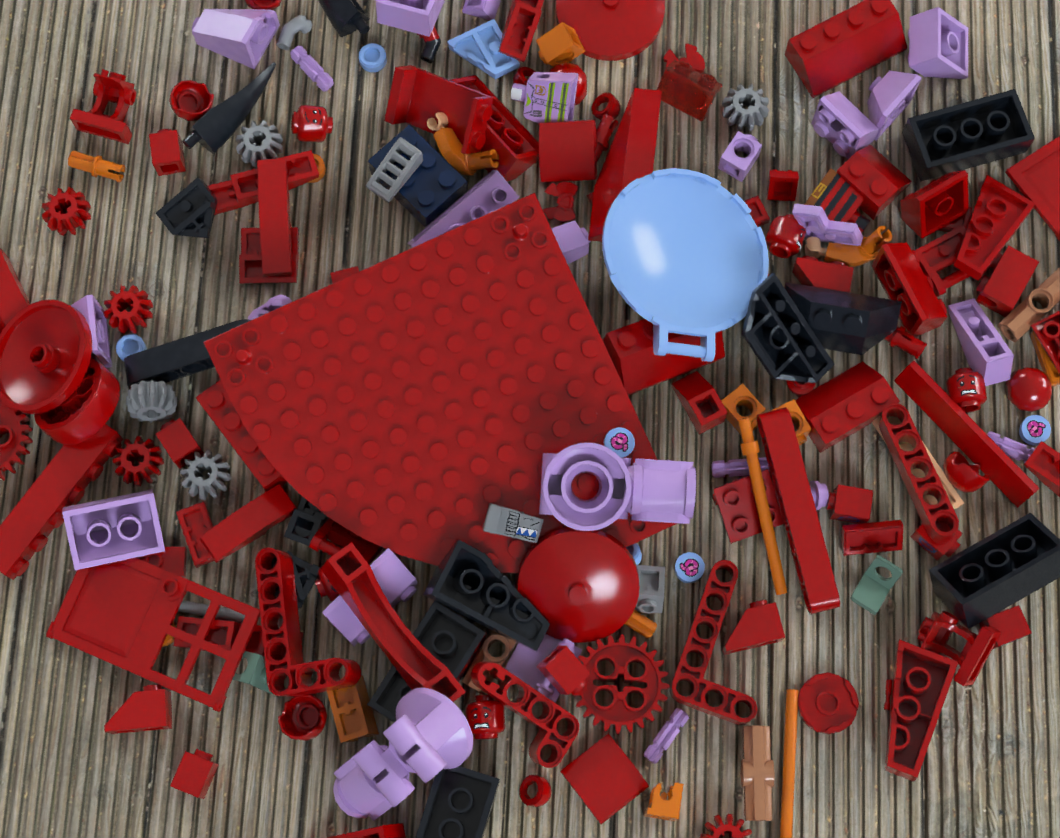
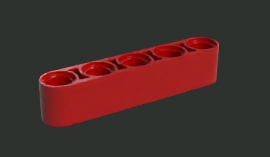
[879,403,959,544]

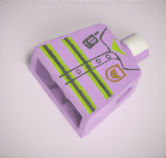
[511,72,578,123]

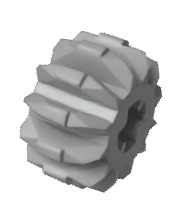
[722,83,769,132]
[236,120,283,169]
[126,380,177,423]
[180,450,231,500]

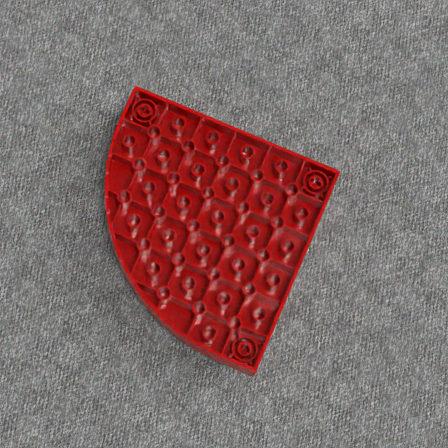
[203,193,677,573]

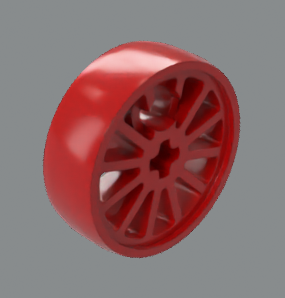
[34,359,120,445]

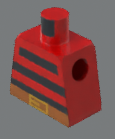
[804,168,871,233]

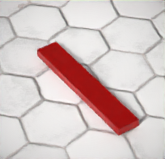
[894,361,1040,508]

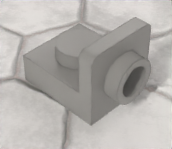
[635,565,665,614]

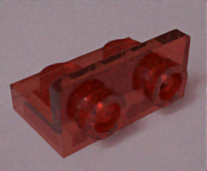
[657,60,723,122]

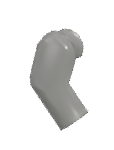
[276,15,313,50]

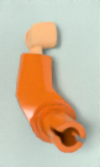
[427,112,499,176]
[805,226,892,267]

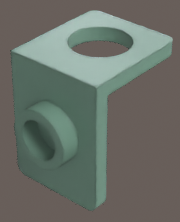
[850,555,903,615]
[232,651,273,694]

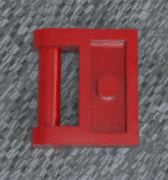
[915,225,988,297]
[309,518,383,565]

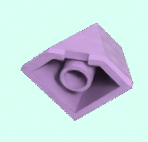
[192,9,280,70]

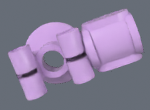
[539,443,696,531]
[333,688,473,821]

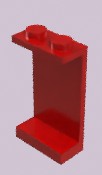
[384,65,494,155]

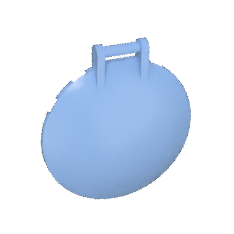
[602,168,769,362]

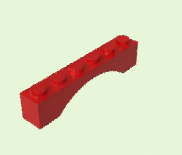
[321,542,466,702]

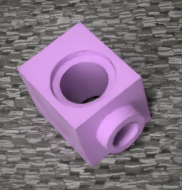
[718,131,762,182]

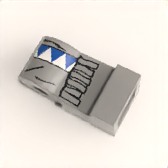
[483,503,544,543]

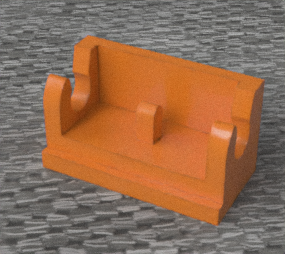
[327,676,379,743]
[644,783,684,821]

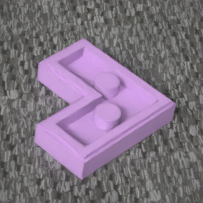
[792,204,863,246]

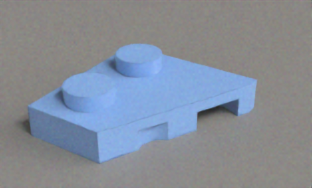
[447,19,520,79]

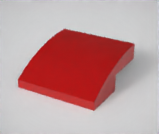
[539,119,598,182]
[239,227,299,284]
[560,733,649,824]

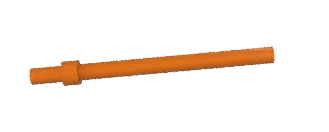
[738,417,788,595]
[780,689,799,838]

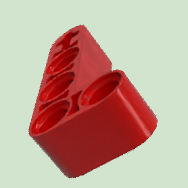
[471,661,579,768]

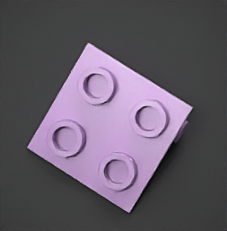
[505,634,582,702]

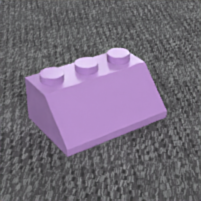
[62,489,165,570]
[322,548,418,646]

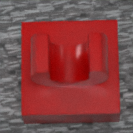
[767,169,799,201]

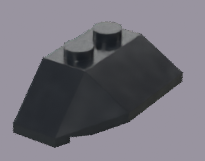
[742,273,835,383]
[785,282,902,355]

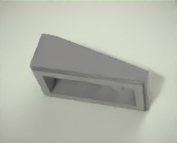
[366,137,424,203]

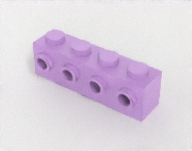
[407,170,519,248]

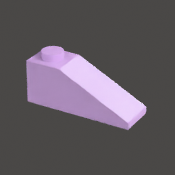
[947,298,1014,386]

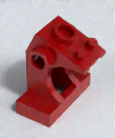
[70,69,136,144]
[917,611,1002,686]

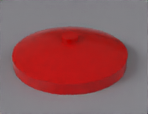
[556,0,665,61]
[0,300,92,414]
[518,527,640,643]

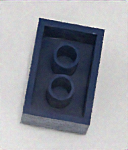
[368,125,468,227]

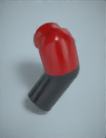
[417,26,441,63]

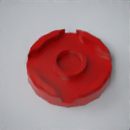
[798,672,859,734]

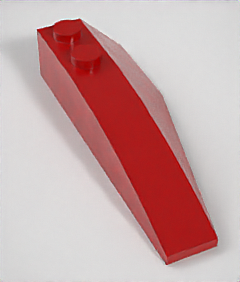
[588,88,662,242]

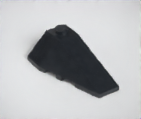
[423,540,550,651]

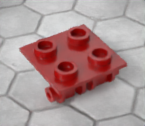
[712,469,784,544]

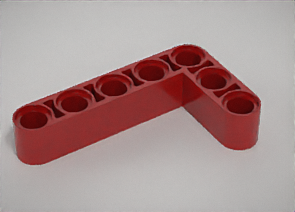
[255,547,361,697]
[670,560,758,725]

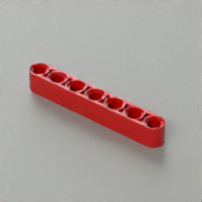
[757,407,840,614]

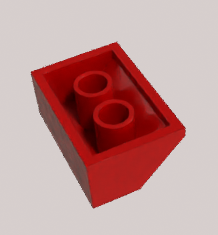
[871,242,947,337]
[795,361,900,453]

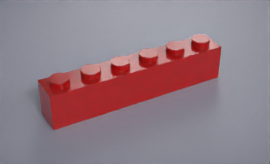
[0,424,123,580]

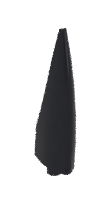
[319,0,370,37]
[182,62,276,154]

